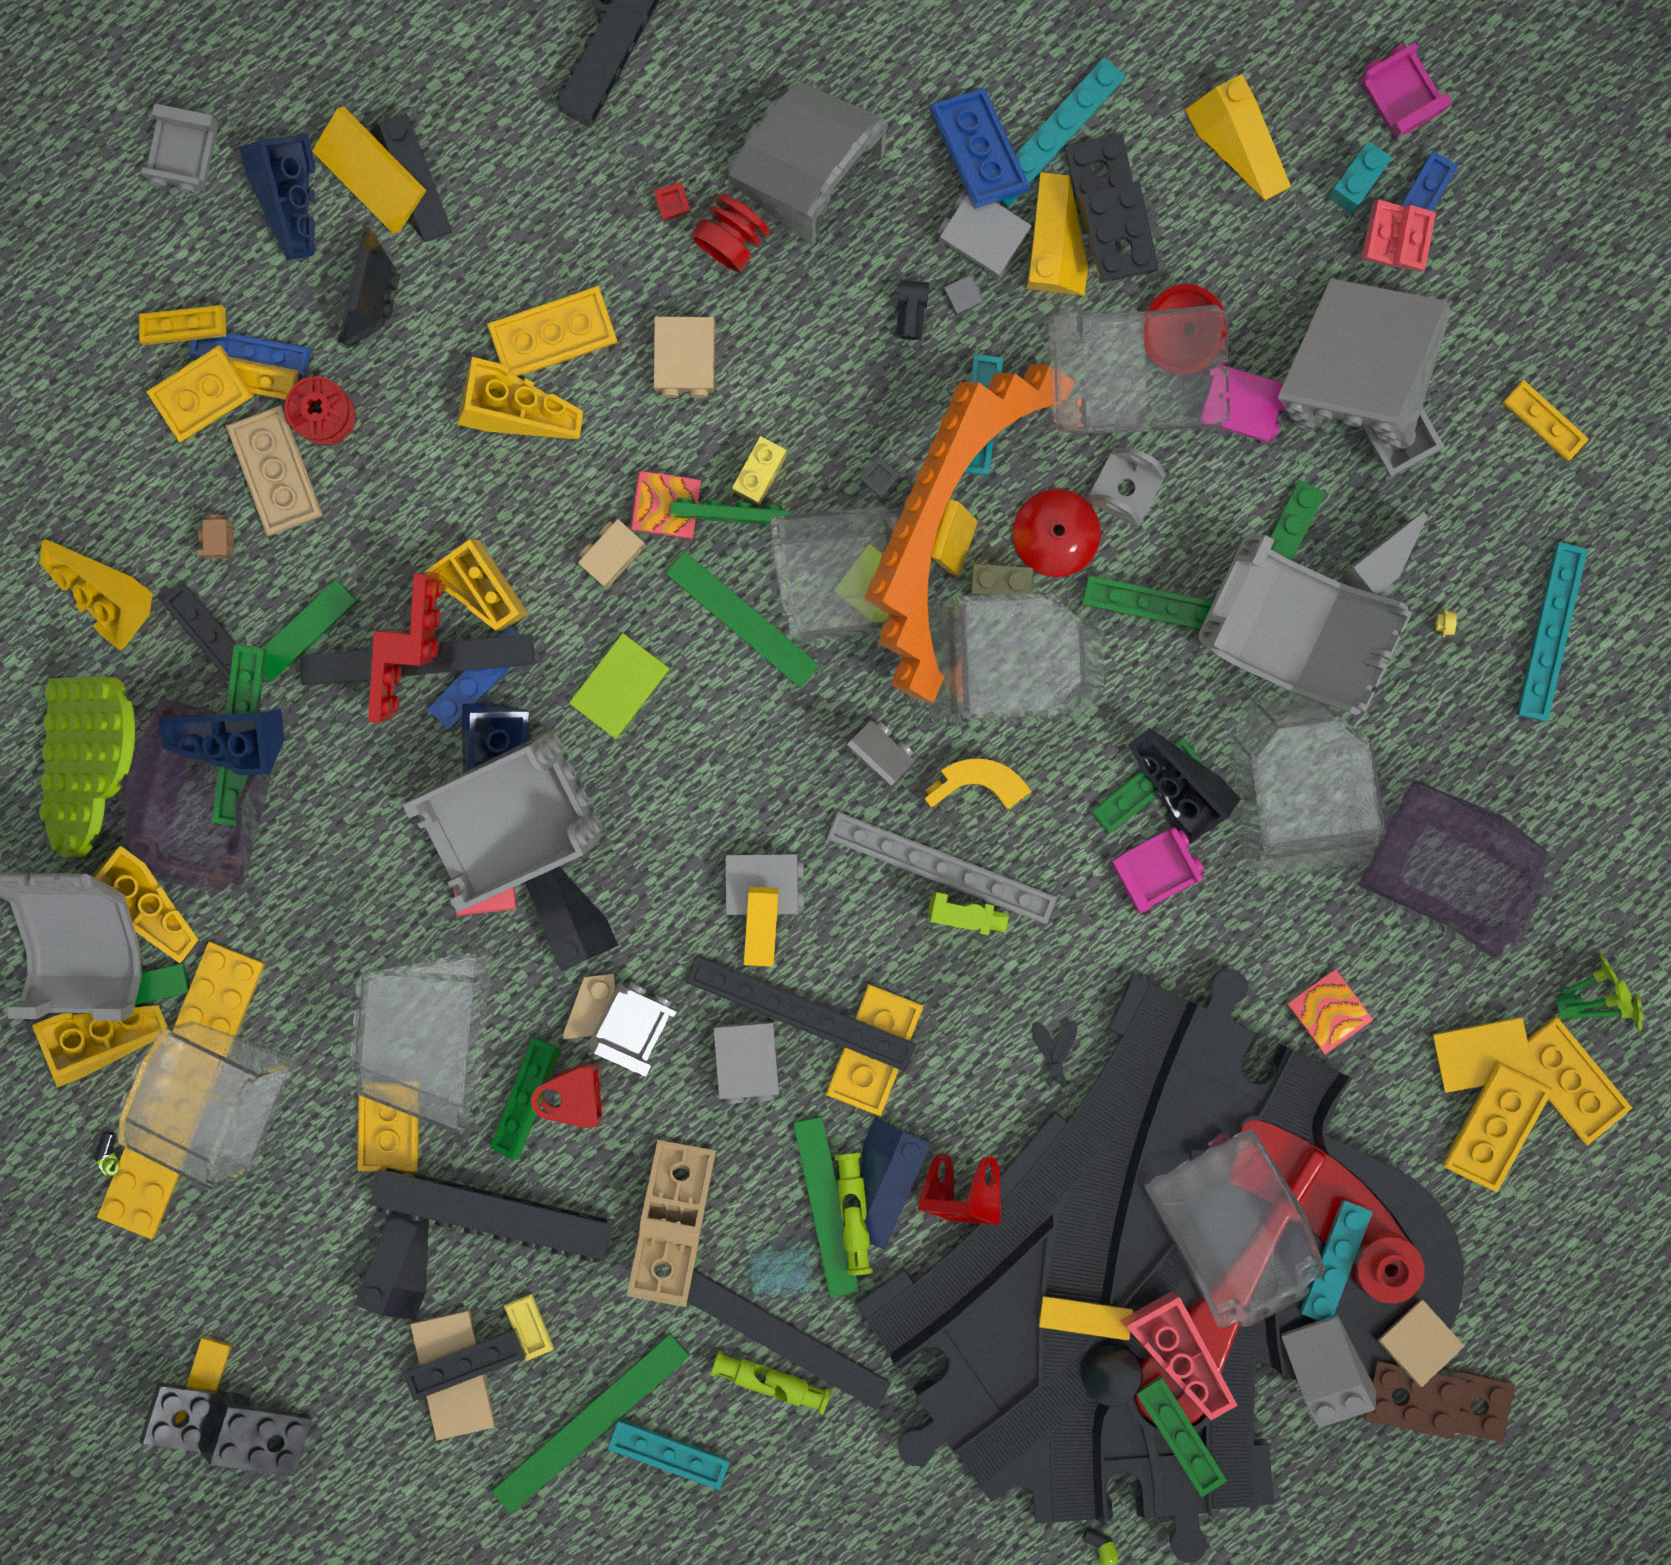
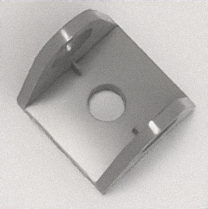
[1086,448,1166,528]

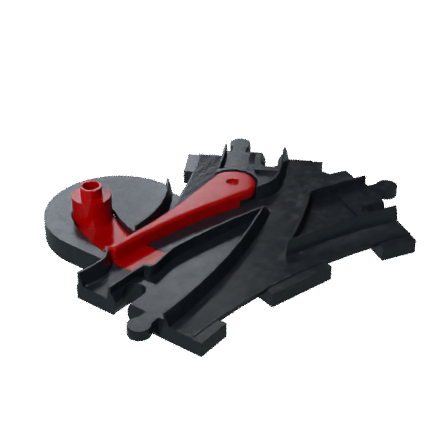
[855,968,1464,1563]

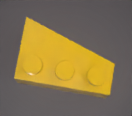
[424,539,529,631]

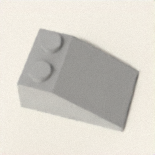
[1341,512,1428,596]
[847,721,914,787]
[1281,1315,1376,1428]

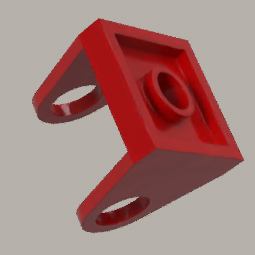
[531,1061,603,1128]
[918,1154,1001,1225]

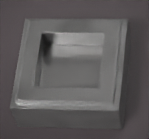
[944,275,983,316]

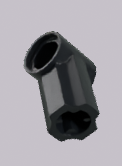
[896,279,929,340]

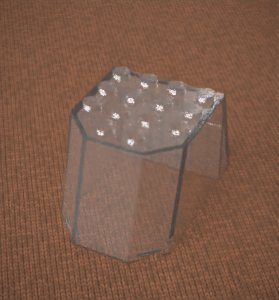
[928,593,1105,725]
[1229,694,1386,879]
[350,946,493,1134]
[118,1021,298,1190]

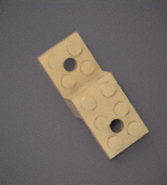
[627,1140,716,1307]

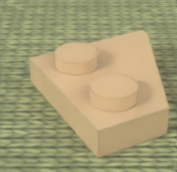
[563,973,616,1039]

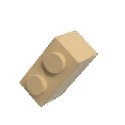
[578,519,646,589]

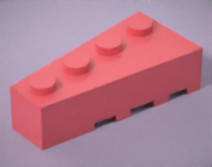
[1120,1291,1238,1420]

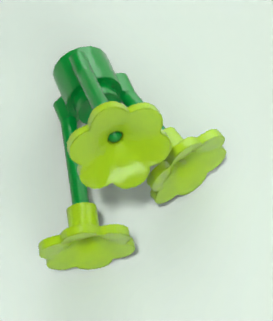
[1556,954,1643,1031]

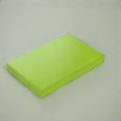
[569,633,670,739]

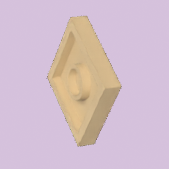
[1377,1300,1464,1387]

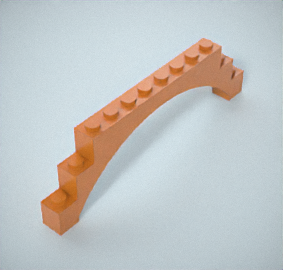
[864,364,1073,703]

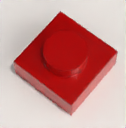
[654,182,691,221]

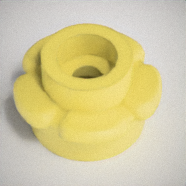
[1435,608,1457,638]

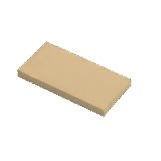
[226,405,324,537]
[410,1309,496,1441]

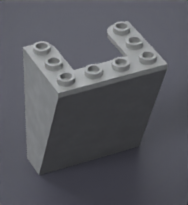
[1278,279,1451,449]
[402,730,603,913]

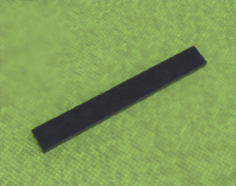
[299,634,535,686]
[686,955,917,1072]
[687,1270,891,1410]

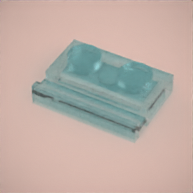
[750,1248,813,1297]

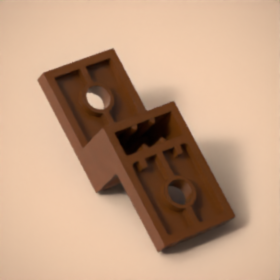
[1362,1358,1515,1443]

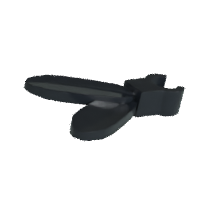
[1032,1021,1077,1088]

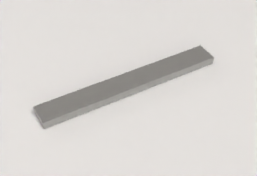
[827,811,1057,925]

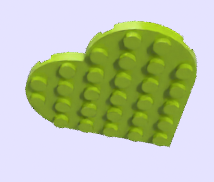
[39,676,135,858]

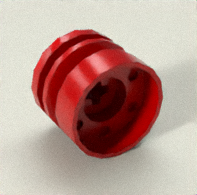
[690,194,770,273]
[284,376,357,446]

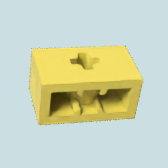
[732,436,787,506]

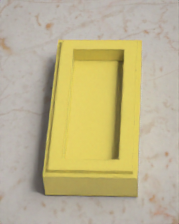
[504,1293,554,1361]

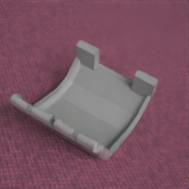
[1199,534,1412,715]
[0,873,142,1021]

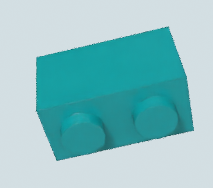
[1327,141,1392,214]

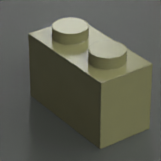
[970,564,1033,601]

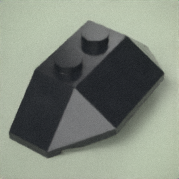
[337,227,400,349]

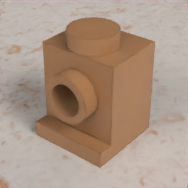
[197,515,234,559]

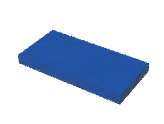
[929,88,1030,209]

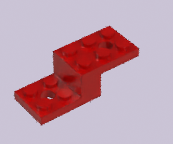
[368,572,443,723]

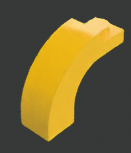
[924,759,1032,810]

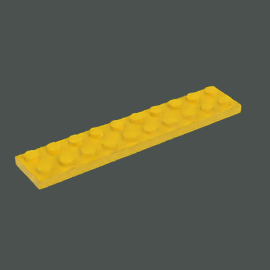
[97,941,266,1240]

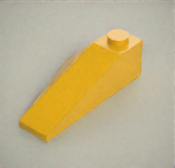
[1185,74,1291,201]
[1026,172,1088,296]
[457,357,583,440]
[39,539,153,650]
[92,845,198,963]
[32,1005,170,1088]

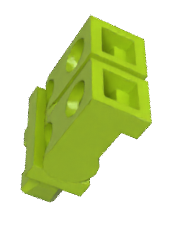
[927,891,1009,935]

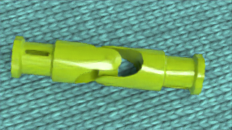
[835,1153,873,1276]
[710,1350,831,1415]

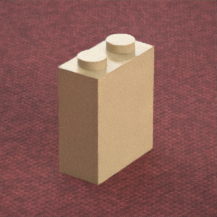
[654,317,715,398]

